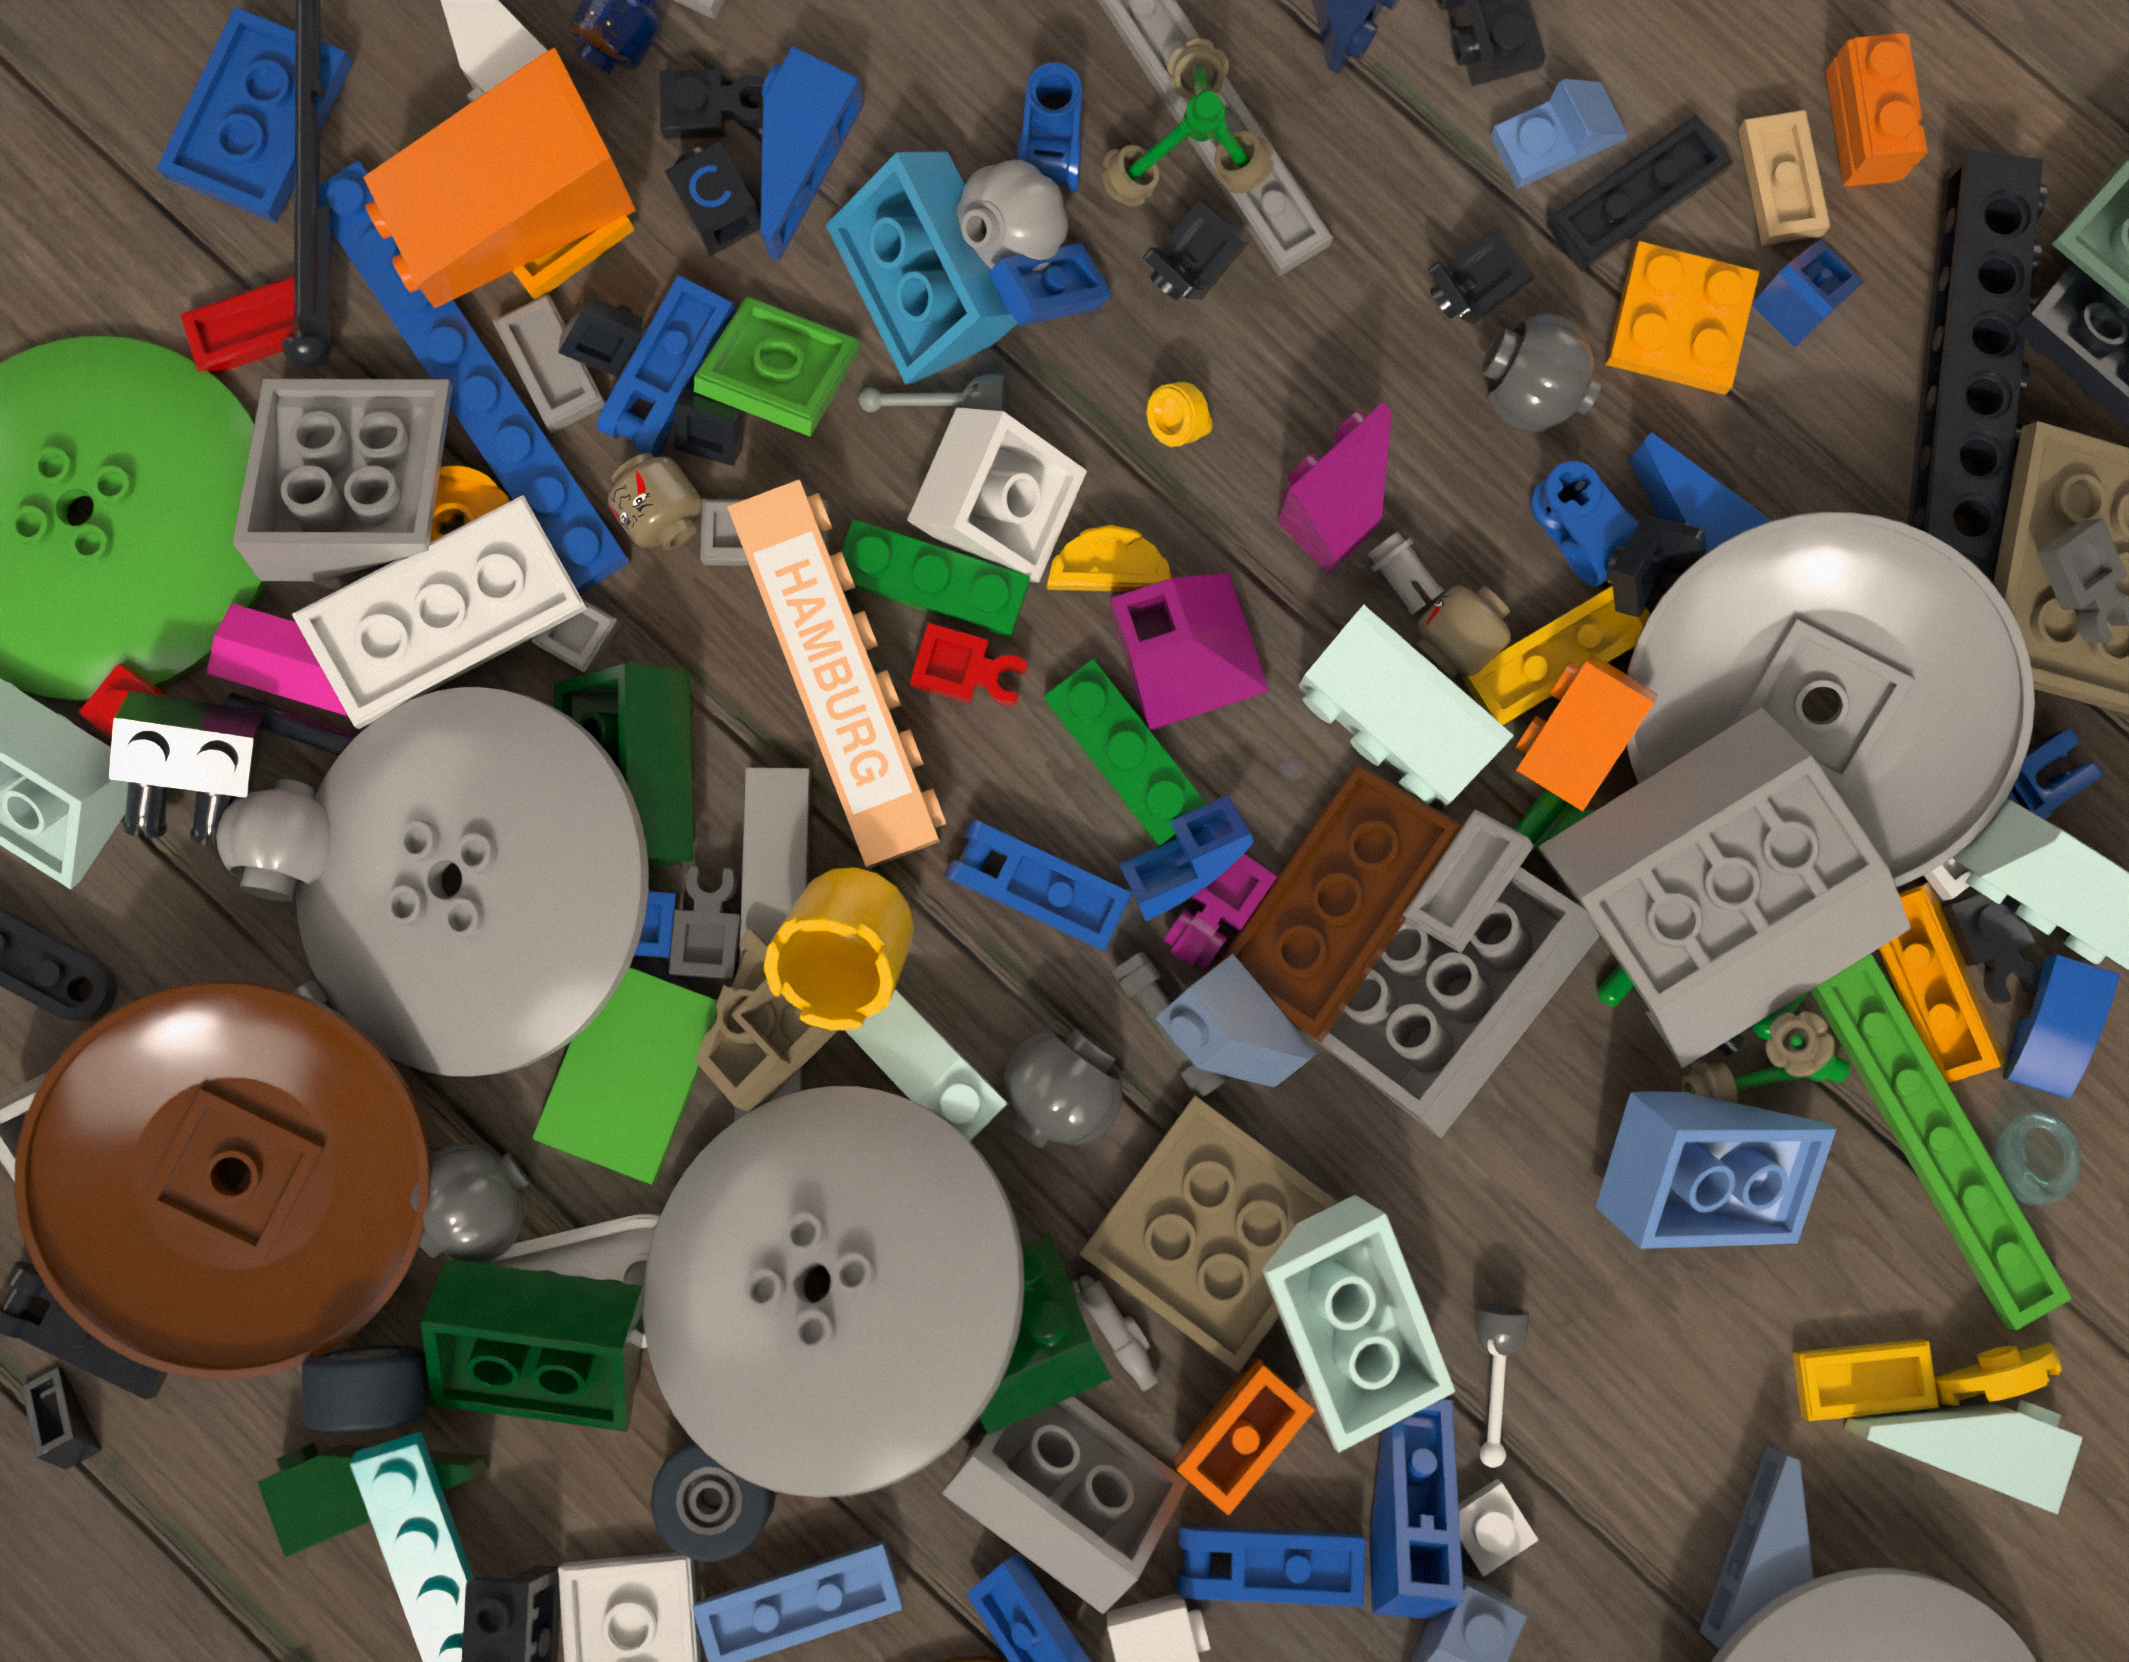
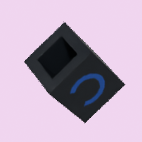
[665,141,761,256]

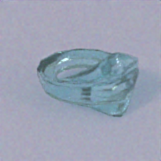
[1994,1112,2081,1205]

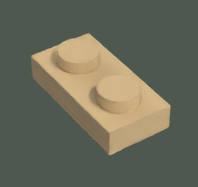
[1738,110,1830,246]

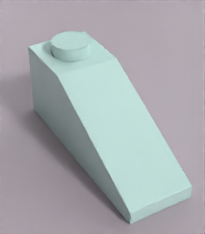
[845,989,1009,1142]
[1844,1400,2083,1514]

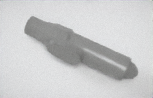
[1078,1274,1160,1391]

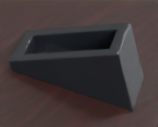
[22,1367,102,1470]

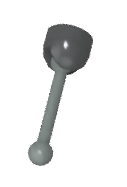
[858,374,1009,414]

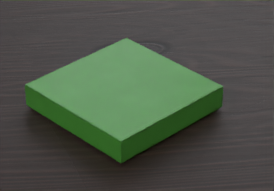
[694,296,860,437]

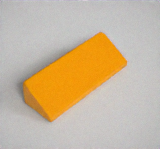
[1878,882,2006,1083]

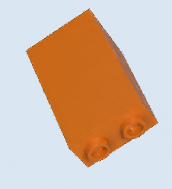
[363,48,636,308]

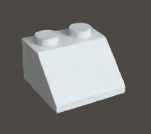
[907,407,1087,583]

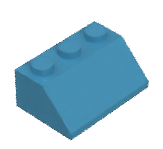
[826,152,1017,384]

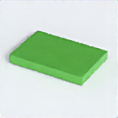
[532,967,718,1185]

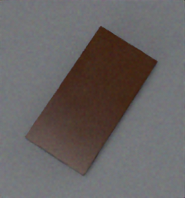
[1214,763,1463,1043]

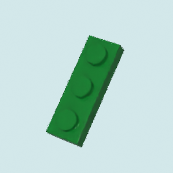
[841,519,1031,639]
[1043,659,1207,847]

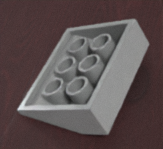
[1309,867,1600,1138]

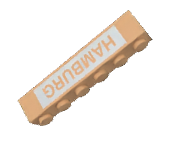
[727,479,947,869]

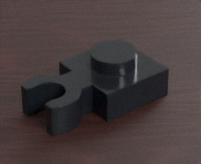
[660,69,764,139]
[1942,892,2041,1004]

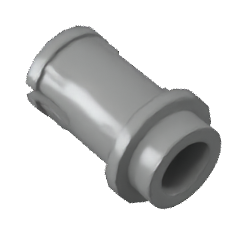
[1368,532,1445,615]

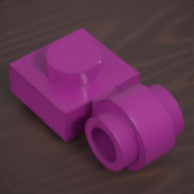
[1164,854,1277,969]

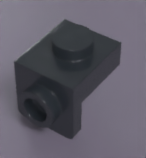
[1142,199,1250,300]
[1428,225,1536,324]
[1607,514,1707,618]

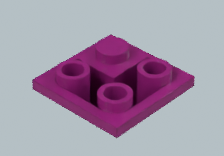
[1277,402,1392,575]
[1109,573,1269,731]

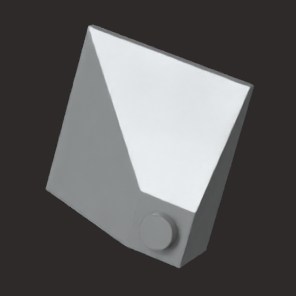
[232,379,453,581]

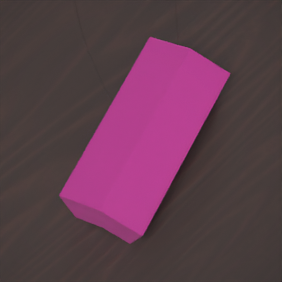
[207,603,348,716]

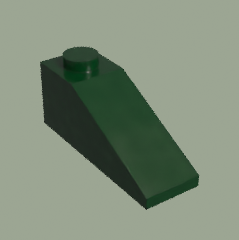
[257,1442,490,1558]

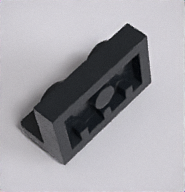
[1436,0,1546,86]
[461,1565,560,1662]

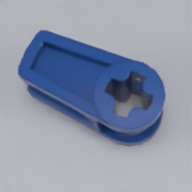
[2007,727,2104,820]

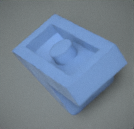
[1490,79,1628,189]

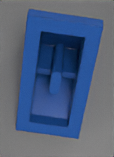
[1752,239,1864,348]

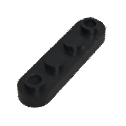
[0,907,117,1021]

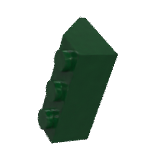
[554,663,696,868]
[421,1259,644,1432]

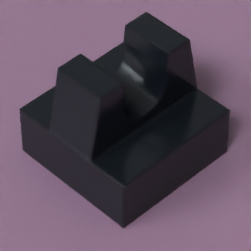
[558,289,643,377]
[675,387,747,466]

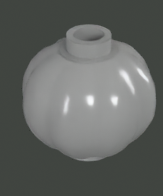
[956,160,1069,271]
[216,779,331,902]

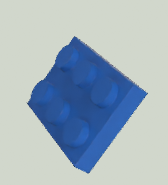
[156,7,353,224]

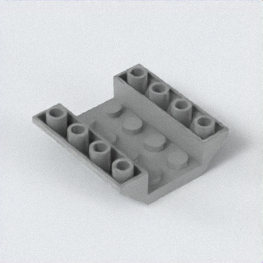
[1537,707,1911,1068]

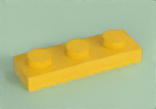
[1461,586,1650,726]

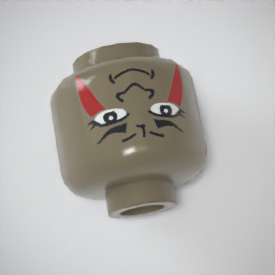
[608,453,703,550]
[1415,585,1511,680]

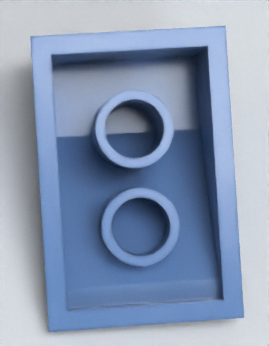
[1595,1092,1837,1249]

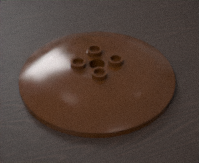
[14,981,432,1380]

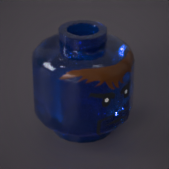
[569,0,662,74]

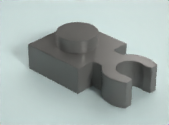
[2037,518,2129,643]
[669,866,741,979]

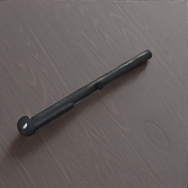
[281,0,332,368]

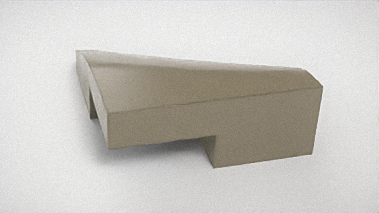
[695,929,838,1112]

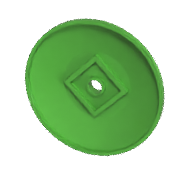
[0,336,268,703]

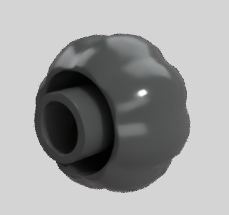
[1480,313,1602,432]
[1004,1028,1122,1149]
[410,1143,530,1262]

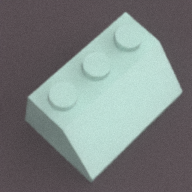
[1299,605,1514,811]
[0,679,128,889]
[1952,798,2129,970]
[1262,1195,1455,1452]

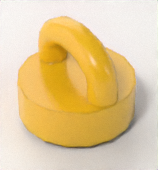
[1146,381,1213,447]

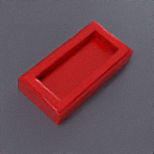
[180,276,294,375]

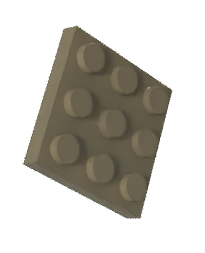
[1079,1095,1339,1373]

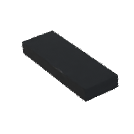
[1545,114,1733,273]

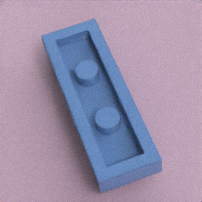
[692,1539,904,1662]

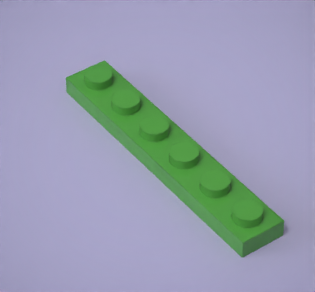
[1810,953,2072,1330]

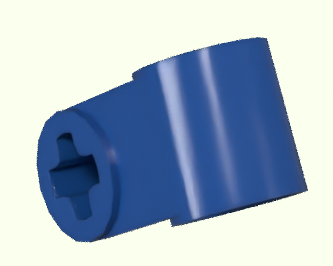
[1017,62,1082,192]
[1530,461,1639,587]

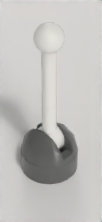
[1475,1305,1529,1468]

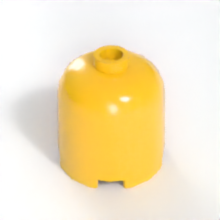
[764,867,914,1031]

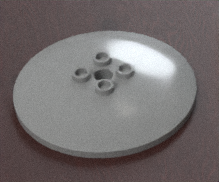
[1627,512,2035,887]
[295,687,649,1076]
[643,1086,1024,1497]

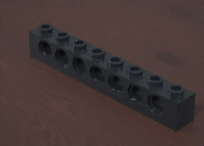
[1907,149,2048,584]

